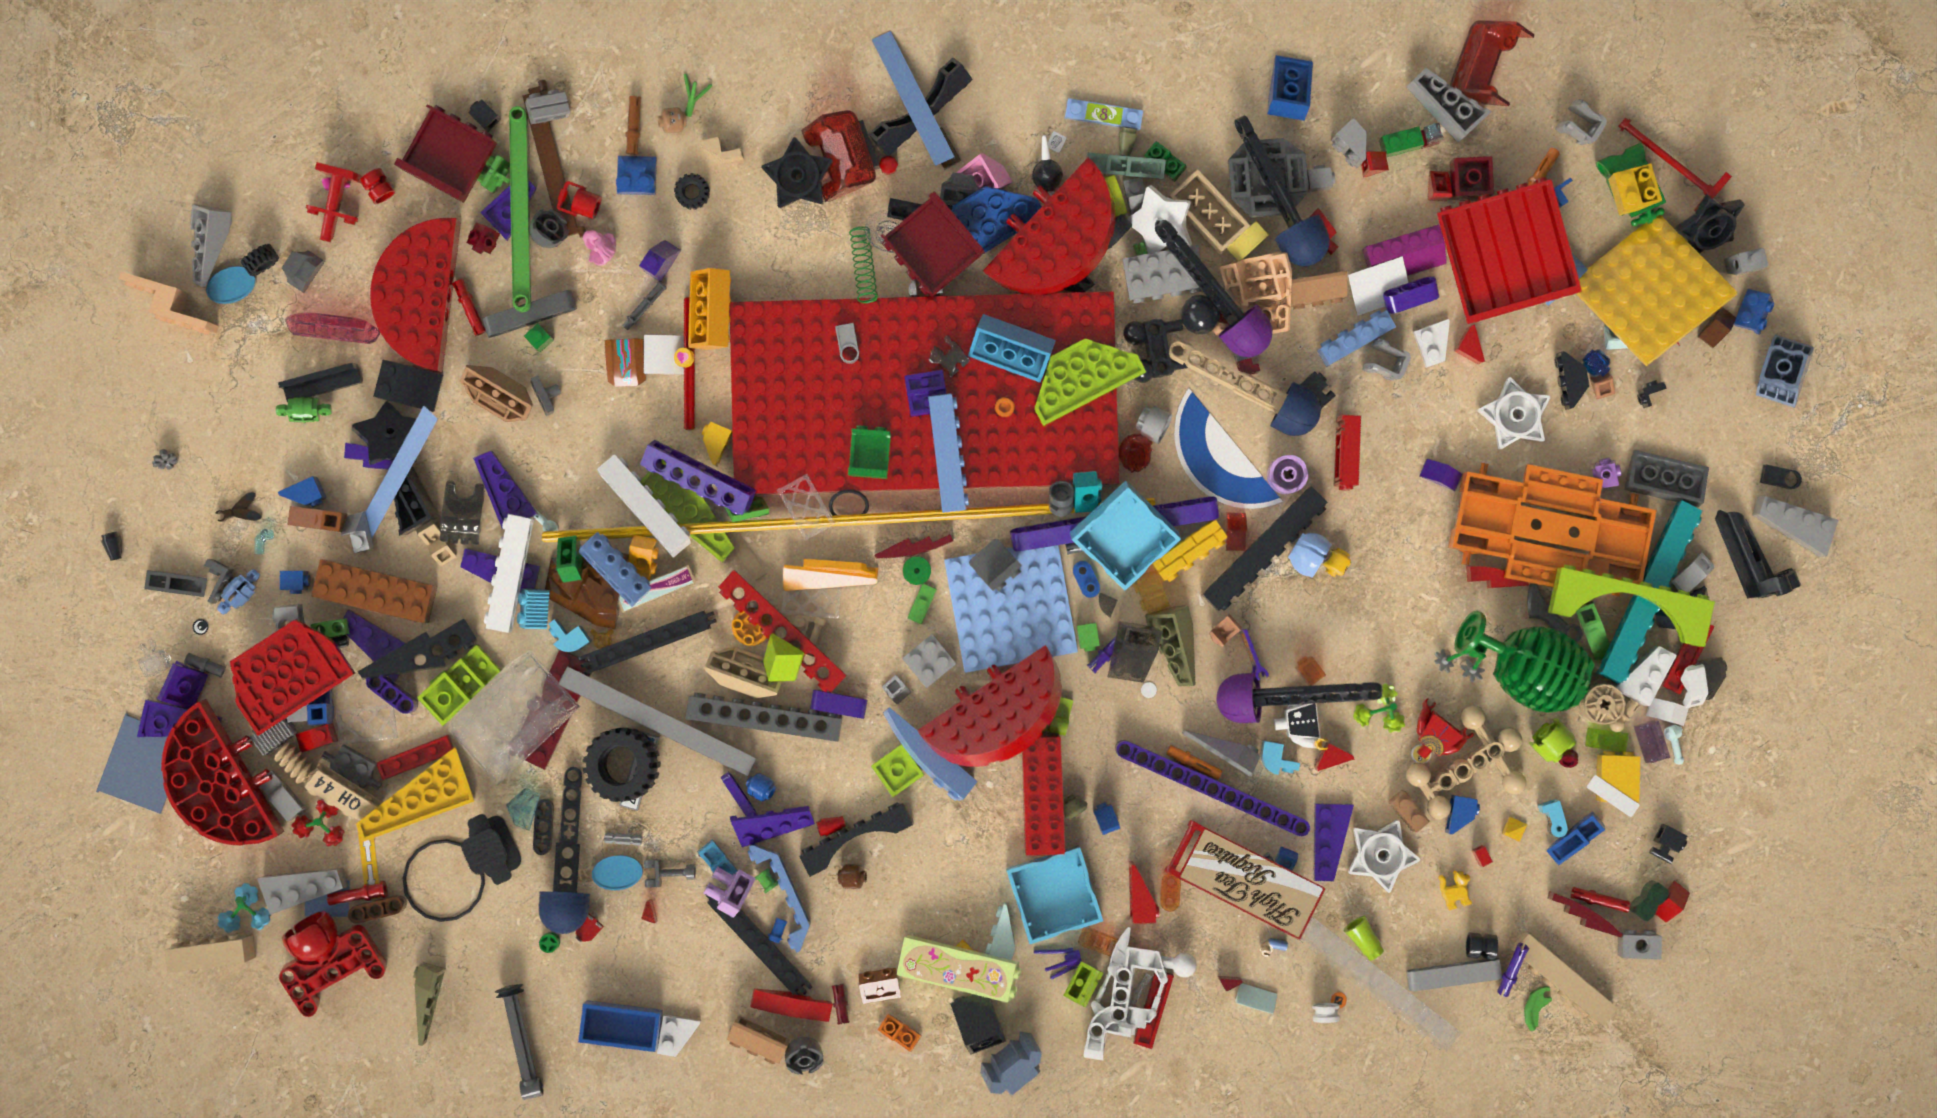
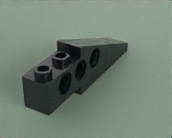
[358,619,477,680]

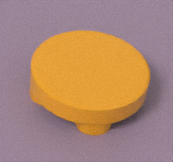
[732,607,770,646]

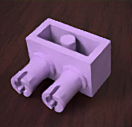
[703,867,756,917]

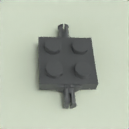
[321,744,382,790]

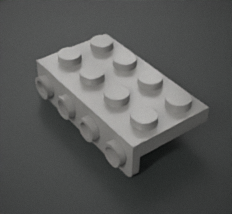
[1122,245,1201,304]

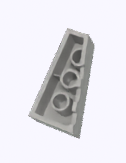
[1406,68,1492,143]
[1752,496,1838,557]
[257,868,349,915]

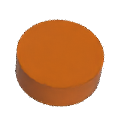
[995,397,1014,417]

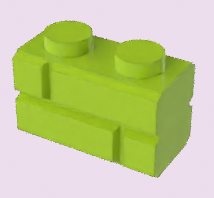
[1063,961,1103,1007]

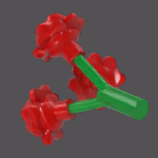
[291,799,345,846]

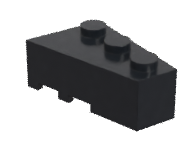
[393,466,440,536]

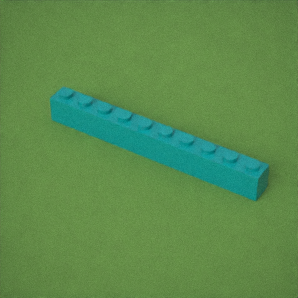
[1597,500,1702,683]

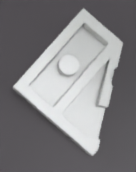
[1413,319,1450,368]
[657,1014,701,1057]

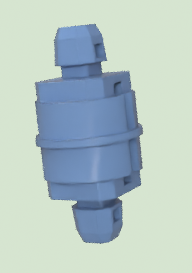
[217,569,260,615]

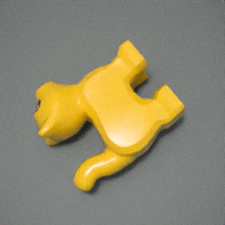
[1438,870,1472,910]

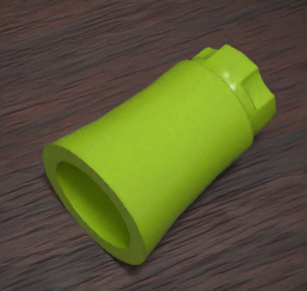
[1343,916,1384,961]

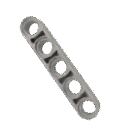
[1406,958,1502,991]

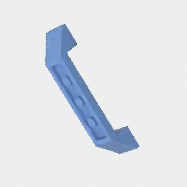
[748,844,811,953]

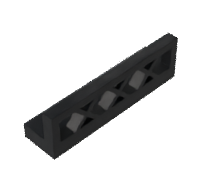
[278,362,363,403]

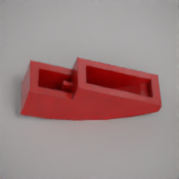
[1466,566,1529,588]

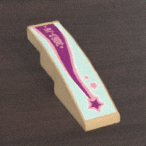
[618,565,696,613]

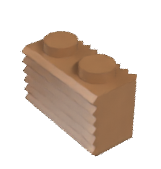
[1388,790,1430,832]

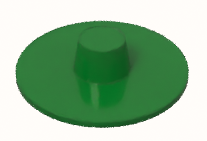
[903,556,931,585]

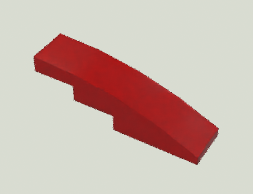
[750,988,833,1022]

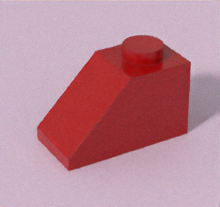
[296,723,338,753]

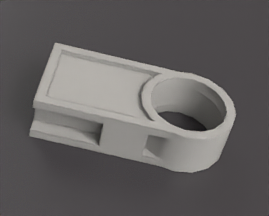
[835,323,859,364]

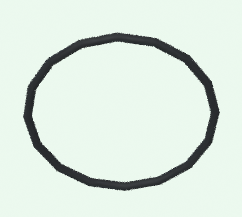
[402,839,485,922]

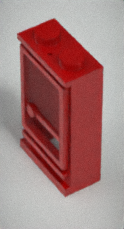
[1334,415,1361,491]

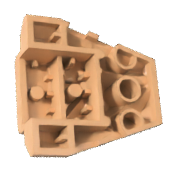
[1219,251,1292,334]

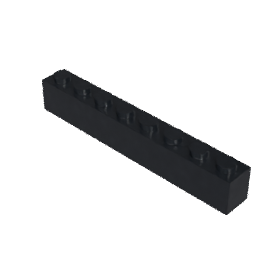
[1201,486,1328,611]

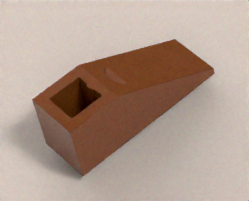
[287,506,347,532]

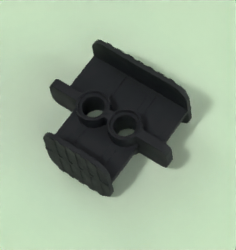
[461,814,521,885]

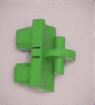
[477,155,510,193]

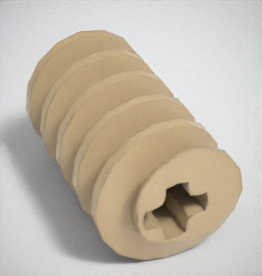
[274,741,316,784]

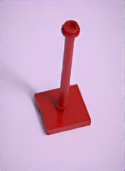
[1618,117,1732,212]

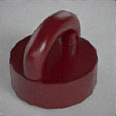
[1559,749,1579,768]

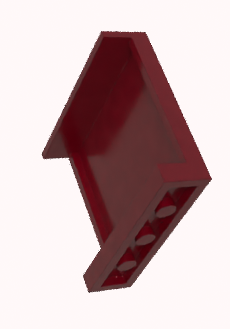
[394,104,497,203]
[881,191,985,297]

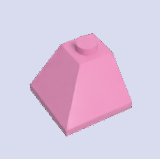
[957,153,1013,190]

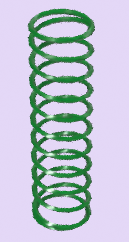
[849,226,878,303]

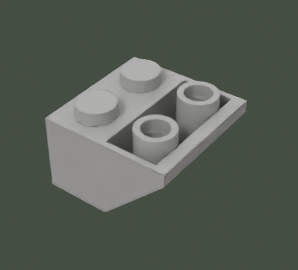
[1331,118,1367,168]

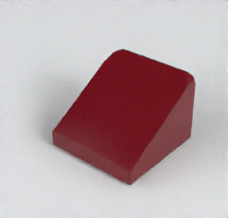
[1217,976,1243,992]

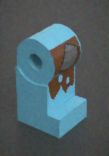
[1537,799,1568,837]

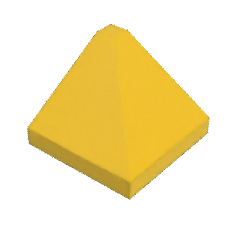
[1502,816,1527,842]

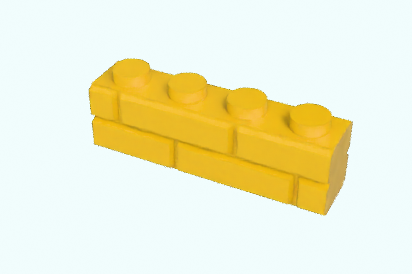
[1152,519,1228,582]

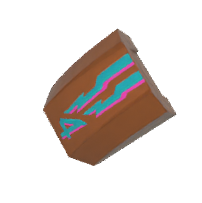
[604,338,646,387]

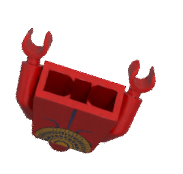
[1416,698,1474,759]

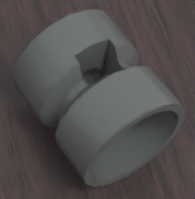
[1049,481,1074,517]

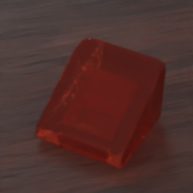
[641,899,658,923]

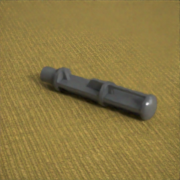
[622,281,667,330]

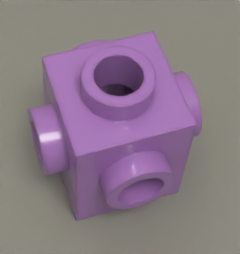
[1592,458,1622,488]

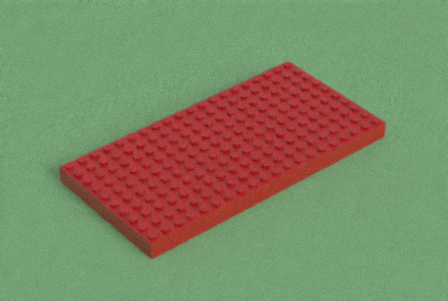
[729,291,1119,495]

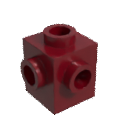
[466,222,500,255]

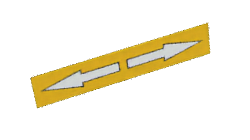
[357,829,381,899]

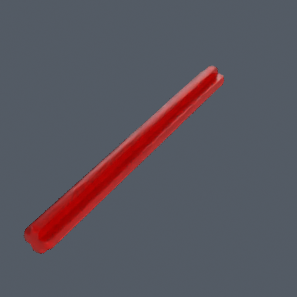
[684,297,695,430]

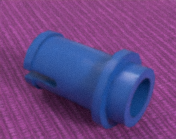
[768,918,787,943]

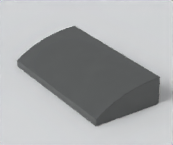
[1624,450,1709,507]

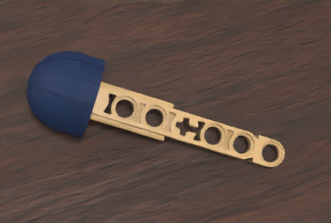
[1169,341,1321,436]

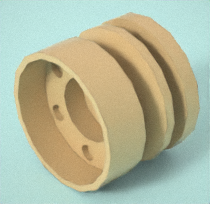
[1577,683,1625,725]

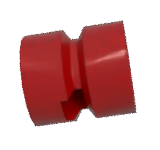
[360,168,396,204]

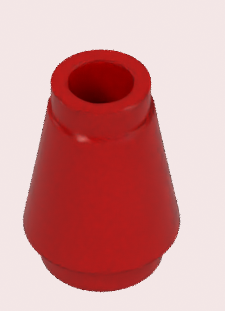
[816,816,846,837]

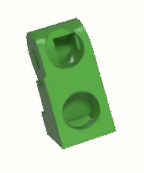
[311,618,350,639]

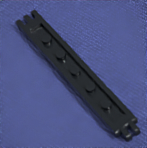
[578,610,717,675]
[705,889,813,995]

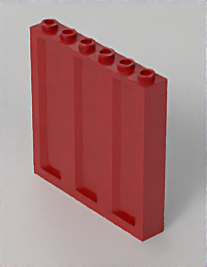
[1437,177,1582,324]

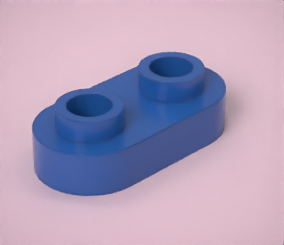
[1073,561,1100,598]

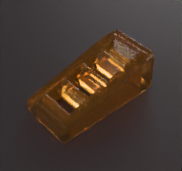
[1078,926,1119,957]

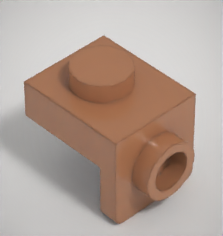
[1209,614,1242,647]

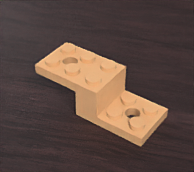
[119,272,218,335]

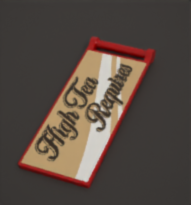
[1164,820,1325,940]

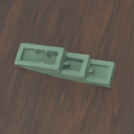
[1086,152,1166,179]

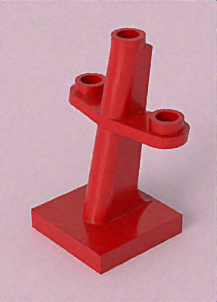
[306,162,362,243]

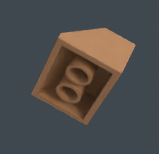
[1291,271,1347,310]
[727,1015,790,1064]

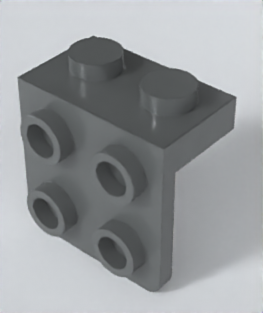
[969,539,1022,591]

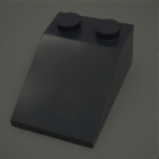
[373,360,444,412]

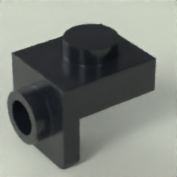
[1637,380,1667,408]

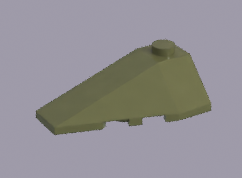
[1145,606,1196,686]
[413,962,446,1046]

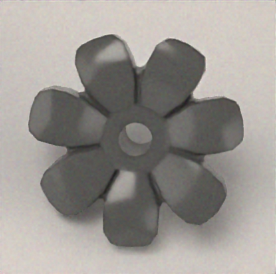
[152,449,178,470]

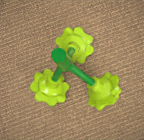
[1353,683,1405,733]

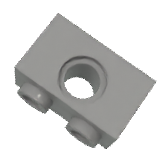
[1618,929,1662,959]

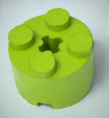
[1529,718,1577,763]

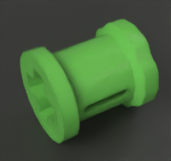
[754,868,779,893]

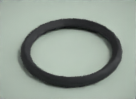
[828,489,869,516]

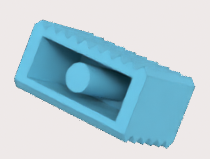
[517,588,549,629]

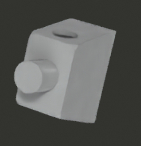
[1724,248,1768,276]

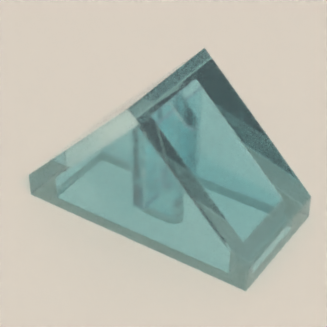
[506,788,540,831]

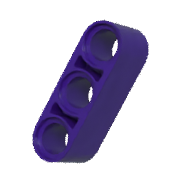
[1383,277,1440,314]
[366,676,418,714]
[810,690,868,719]

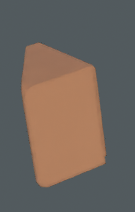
[1590,372,1615,400]

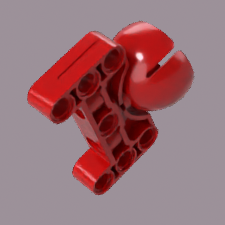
[279,910,387,1017]

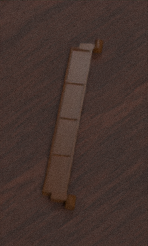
[522,80,586,238]

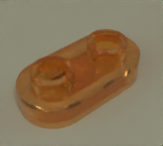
[1160,873,1181,912]

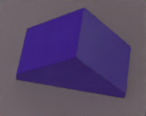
[1419,459,1462,491]

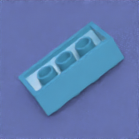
[968,314,1056,382]

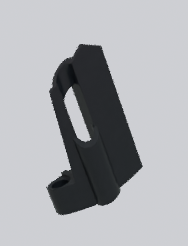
[1715,510,1801,599]

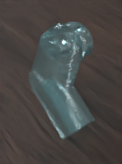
[254,529,274,554]

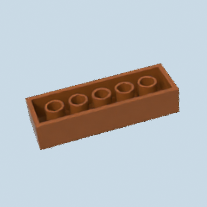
[311,559,438,623]

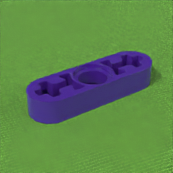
[721,771,758,816]

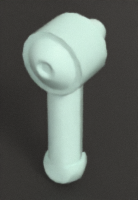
[532,505,559,531]
[1664,724,1684,765]

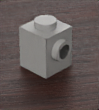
[1307,165,1335,192]

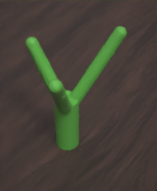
[684,74,712,117]

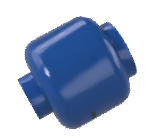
[746,773,776,802]

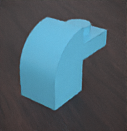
[549,619,592,652]
[1260,740,1300,775]

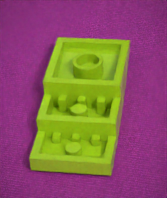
[417,644,504,726]

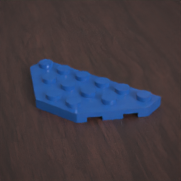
[952,186,1042,254]

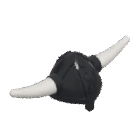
[1031,135,1063,196]

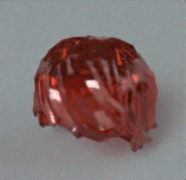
[1118,434,1153,473]

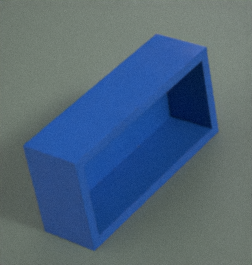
[578,1000,663,1052]

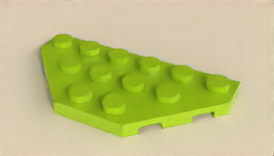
[1034,339,1146,426]

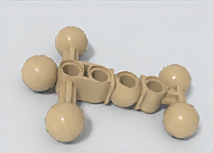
[1406,705,1527,820]

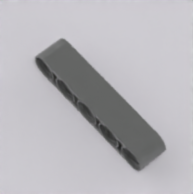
[482,290,577,338]

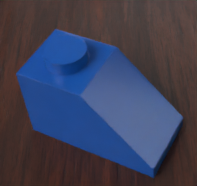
[278,476,327,507]
[1445,794,1480,835]
[1093,802,1121,835]

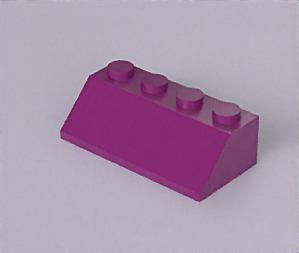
[1362,224,1447,276]

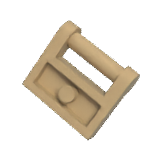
[784,610,826,657]

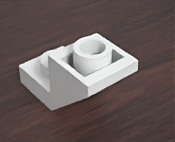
[1671,553,1715,592]
[1680,664,1708,708]

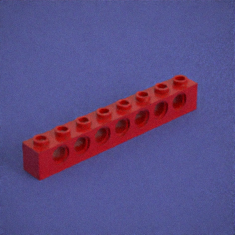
[718,570,847,693]

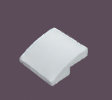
[644,335,684,375]

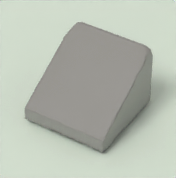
[882,675,911,704]

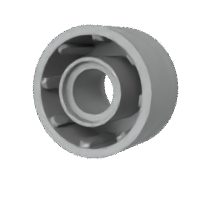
[1136,406,1172,444]

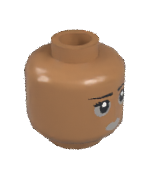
[658,107,687,133]

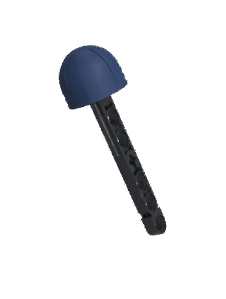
[1234,115,1330,266]
[538,767,590,934]

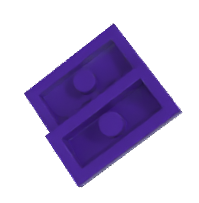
[904,370,946,417]

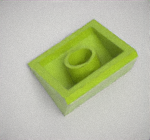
[763,633,804,682]

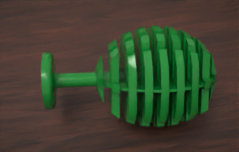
[1454,610,1595,713]

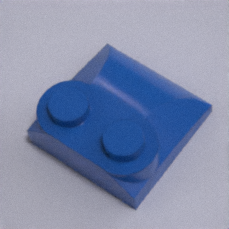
[616,156,657,195]

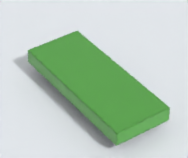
[908,584,937,624]

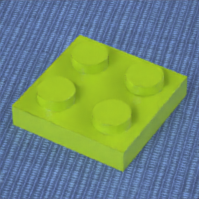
[871,744,924,797]

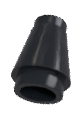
[100,532,122,561]

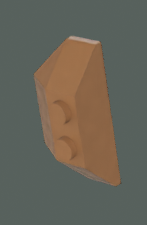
[460,365,533,422]

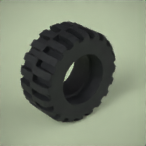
[583,728,661,802]

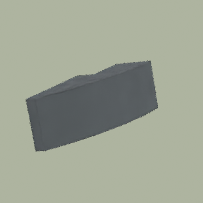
[144,570,207,597]

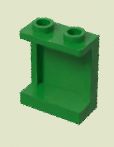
[848,425,891,479]

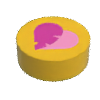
[674,348,694,367]

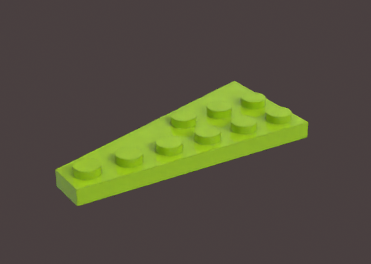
[640,445,735,563]

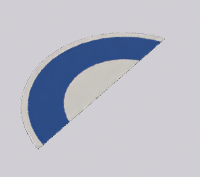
[1174,388,1283,509]

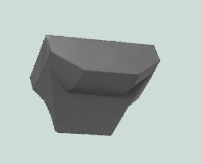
[940,172,979,205]
[282,250,325,293]

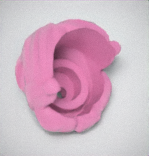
[583,230,616,265]

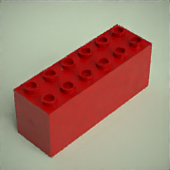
[1021,735,1065,856]

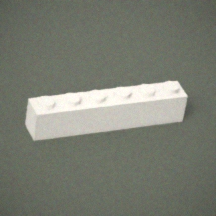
[597,454,691,557]
[484,514,534,633]

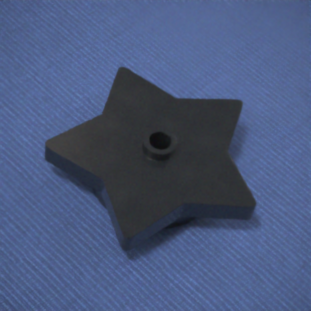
[761,137,834,209]
[1674,194,1745,254]
[352,401,417,465]

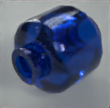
[1582,349,1611,377]

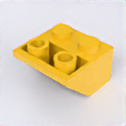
[1608,164,1662,216]

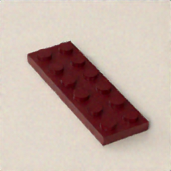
[510,650,592,770]

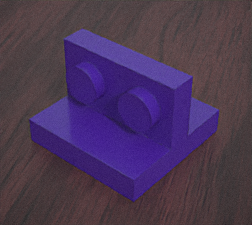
[157,661,208,709]

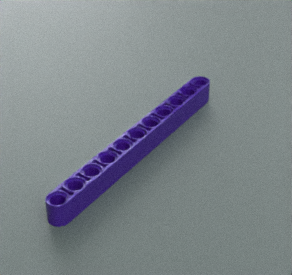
[1010,496,1219,551]
[1115,740,1310,837]

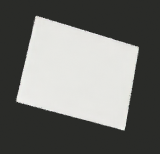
[1348,256,1408,316]

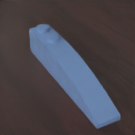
[883,707,978,801]

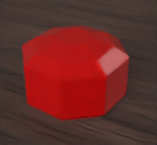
[879,155,898,175]

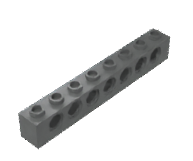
[685,692,842,742]

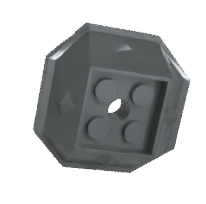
[1228,138,1309,218]

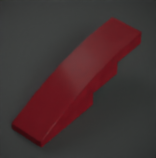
[875,534,953,559]
[1548,891,1623,938]

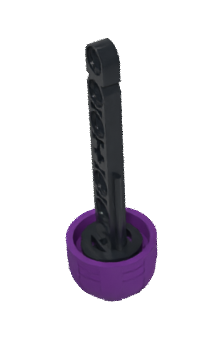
[1155,220,1273,357]
[1216,673,1383,723]

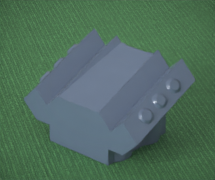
[1756,334,1814,408]
[980,1032,1042,1095]

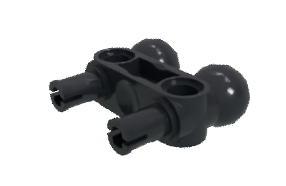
[1123,319,1188,383]

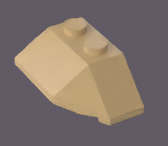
[704,647,782,698]

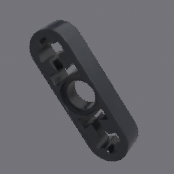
[533,799,554,855]

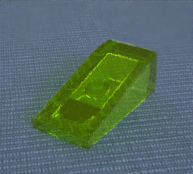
[1585,728,1629,752]

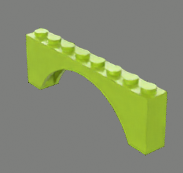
[1548,565,1715,647]

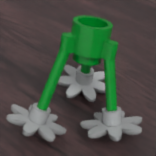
[1434,644,1487,682]

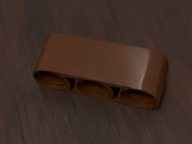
[348,895,407,924]

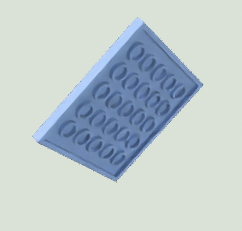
[944,545,1078,673]

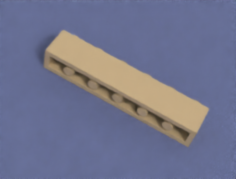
[1510,931,1618,1026]

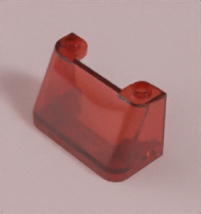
[801,110,876,202]

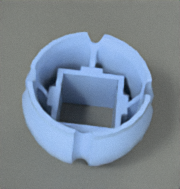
[1288,533,1332,578]

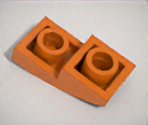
[878,1014,922,1052]

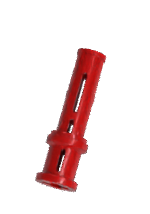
[327,881,388,906]

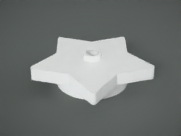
[1127,185,1192,254]
[1478,377,1550,449]
[1348,820,1420,893]

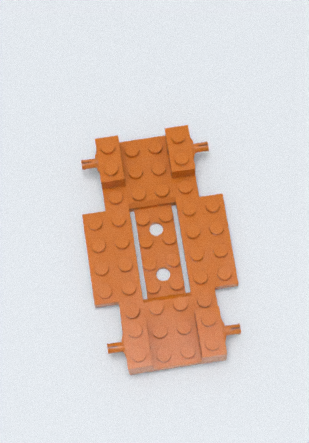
[1448,463,1656,596]

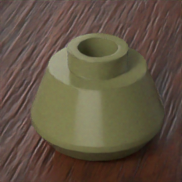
[1063,794,1088,819]

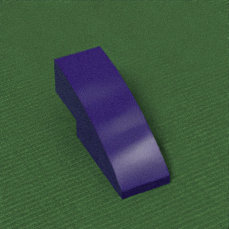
[344,443,394,470]

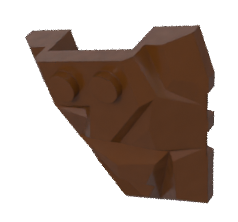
[545,553,629,629]

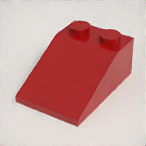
[1129,861,1160,924]

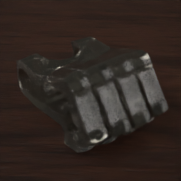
[440,480,485,545]

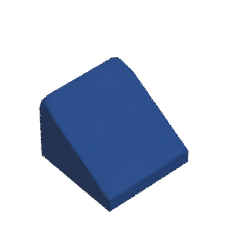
[1274,847,1298,871]

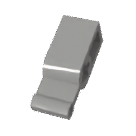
[259,770,306,822]

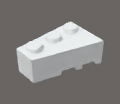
[1612,646,1677,706]

